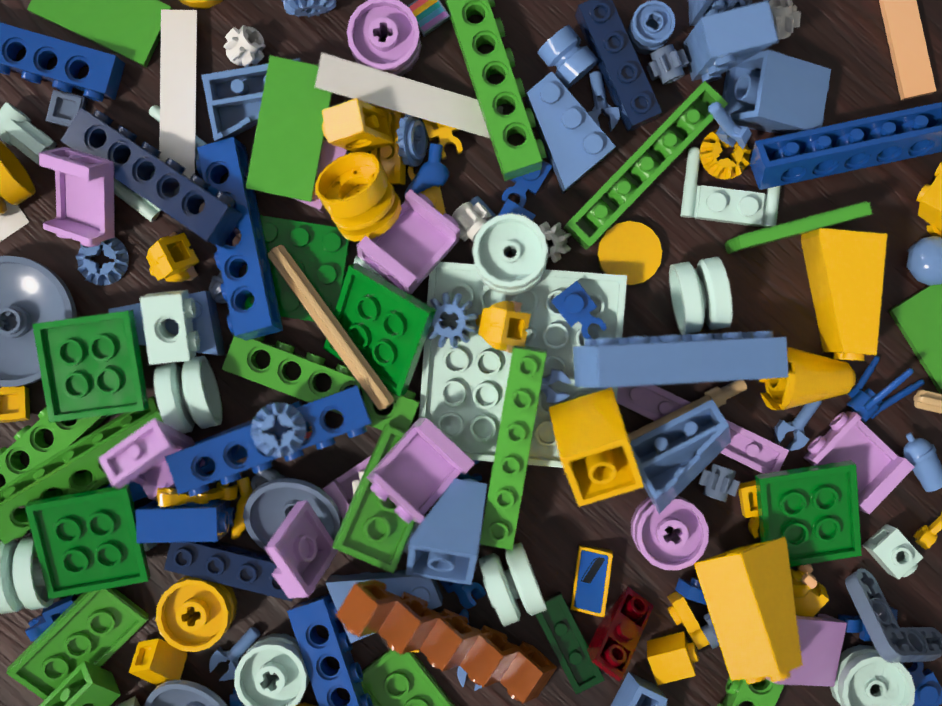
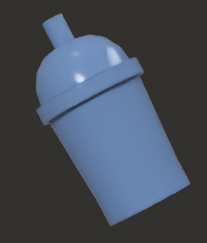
[903,432,942,492]

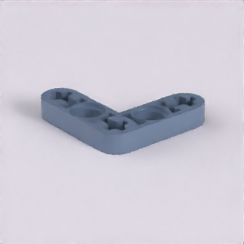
[845,568,942,663]

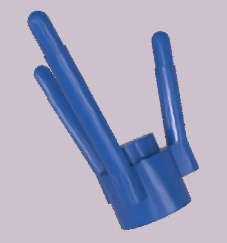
[847,356,925,422]

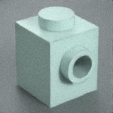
[863,524,923,579]

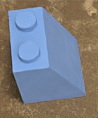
[722,50,831,135]
[406,479,487,585]

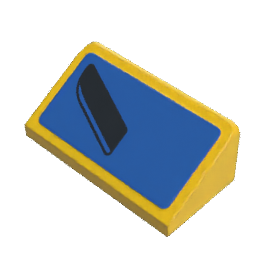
[570,545,613,617]

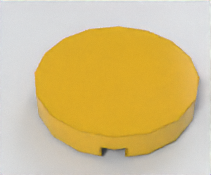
[597,221,662,286]

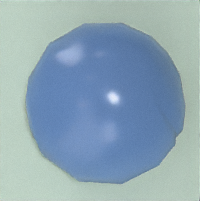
[907,236,942,286]

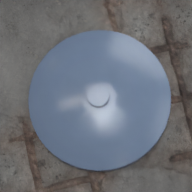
[0,256,77,387]

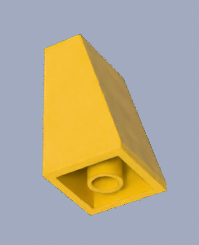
[801,228,887,361]
[694,537,803,684]

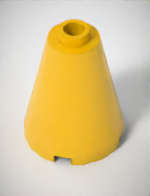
[759,347,856,411]

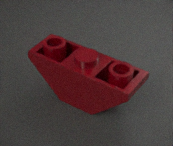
[587,587,654,681]

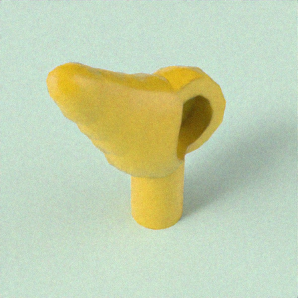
[231,477,253,540]

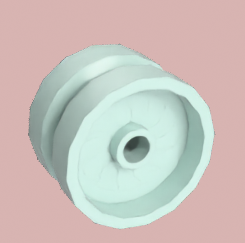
[472,213,548,296]
[669,257,732,335]
[154,356,222,434]
[0,536,55,614]
[478,542,547,627]
[234,633,310,706]
[830,645,915,706]

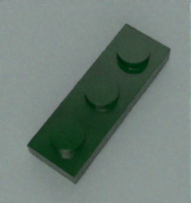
[536,591,605,695]

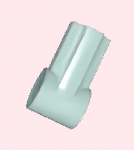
[0,102,57,164]

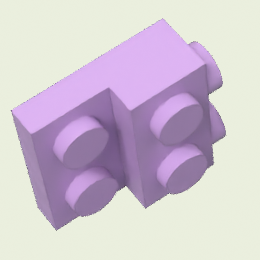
[265,500,338,598]

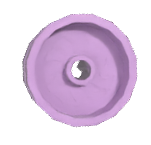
[347,0,422,76]
[631,496,709,570]

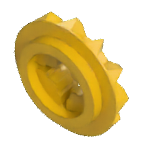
[700,129,752,180]

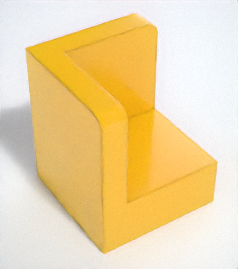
[129,638,187,686]

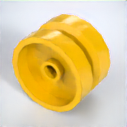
[156,575,237,652]

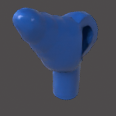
[404,143,449,197]

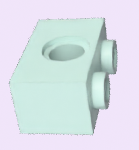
[140,290,200,365]

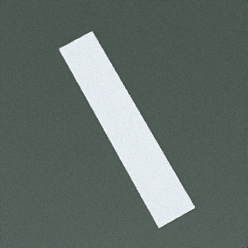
[159,9,197,196]
[315,53,503,138]

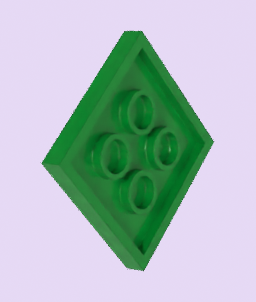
[245,215,350,322]
[323,263,436,397]
[33,310,149,423]
[755,460,862,567]
[25,484,151,599]

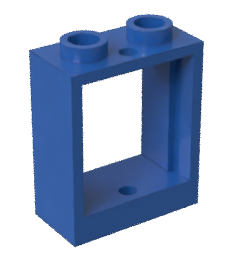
[136,499,235,543]

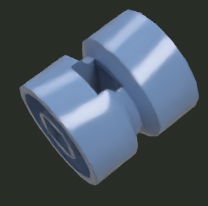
[627,0,676,55]
[537,25,599,88]

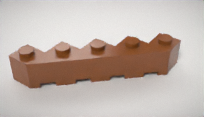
[335,579,557,703]

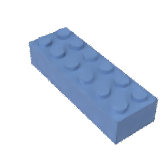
[573,331,788,388]

